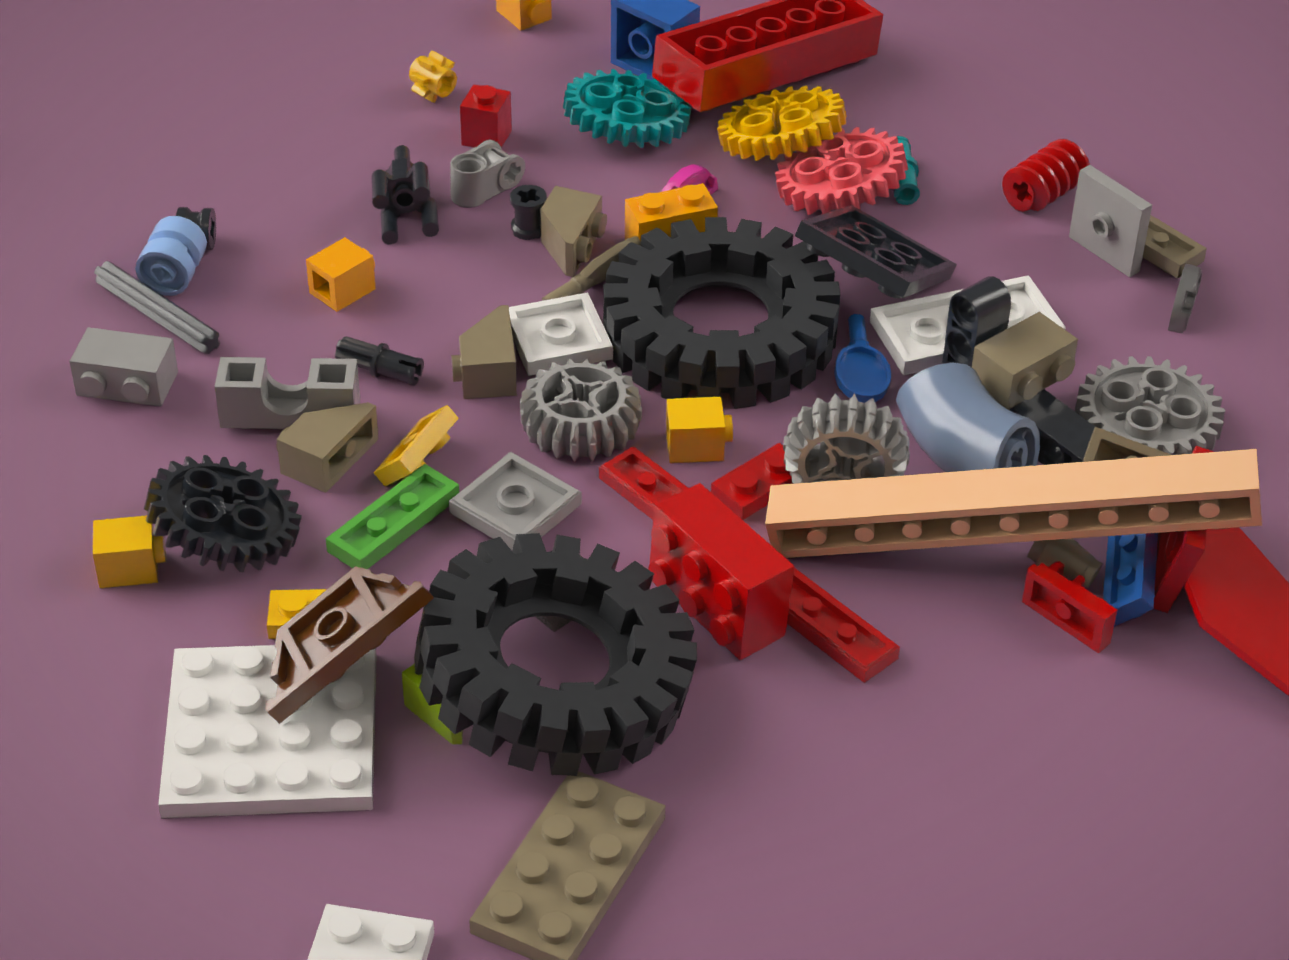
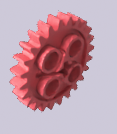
[775,127,908,215]

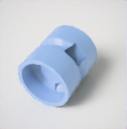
[135,216,207,296]

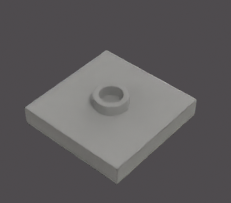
[1069,165,1152,277]
[449,452,582,550]

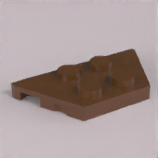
[265,566,434,724]

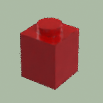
[460,84,512,148]

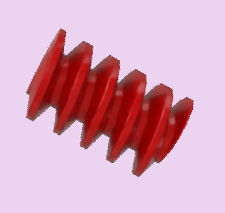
[1002,139,1090,212]

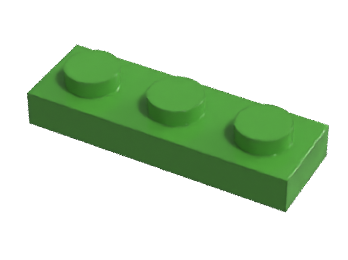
[326,464,459,569]

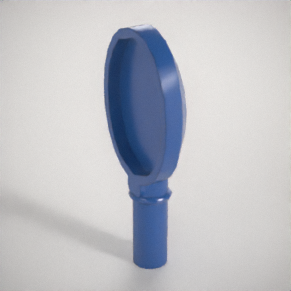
[834,314,891,403]

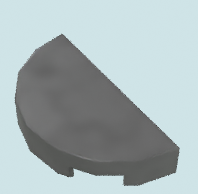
[1168,264,1202,333]

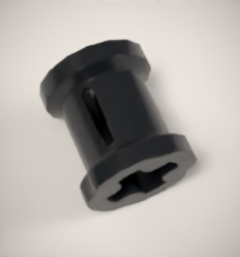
[510,185,547,240]

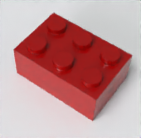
[648,483,795,660]

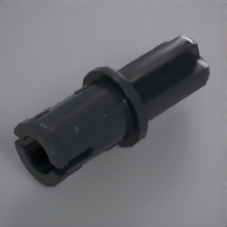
[335,336,424,386]

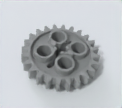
[1075,356,1225,455]

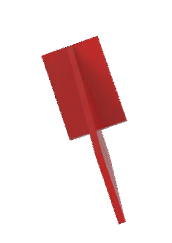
[1154,446,1289,696]

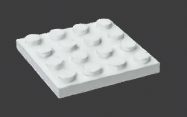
[158,645,376,818]

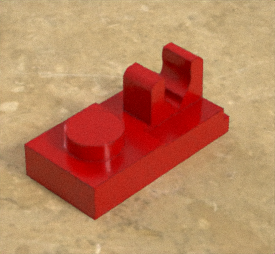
[1022,561,1117,653]

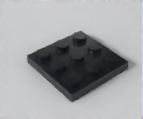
[795,205,957,299]

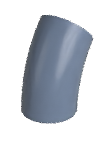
[896,363,1040,472]

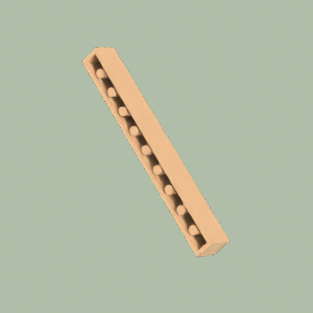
[765,449,1262,558]

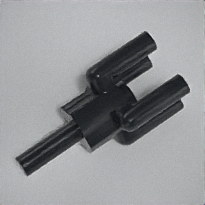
[371,145,439,245]

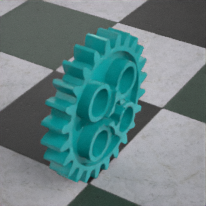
[563,69,691,148]

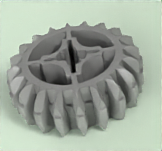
[520,358,642,462]
[783,393,910,484]

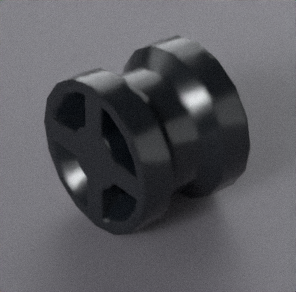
[176,207,217,250]

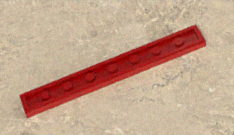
[599,446,900,683]

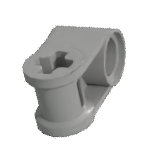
[450,140,525,207]

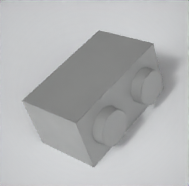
[69,327,178,406]

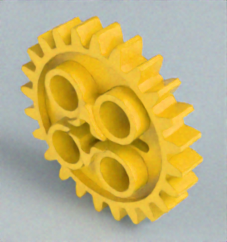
[717,85,847,161]

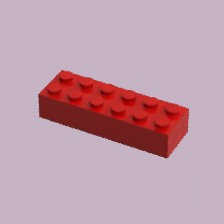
[652,0,884,112]

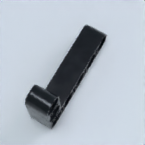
[942,276,1095,465]

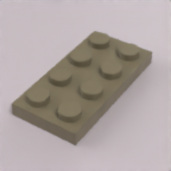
[469,771,666,960]

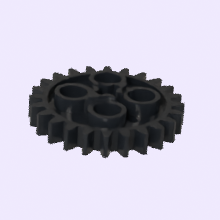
[144,455,302,572]

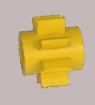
[409,50,457,103]

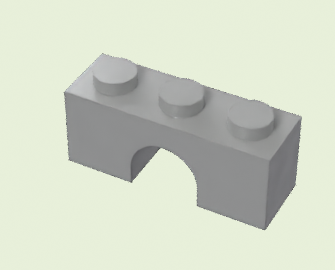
[215,357,360,429]

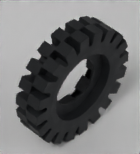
[603,217,841,409]
[414,533,697,776]

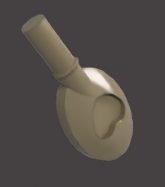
[542,236,641,301]

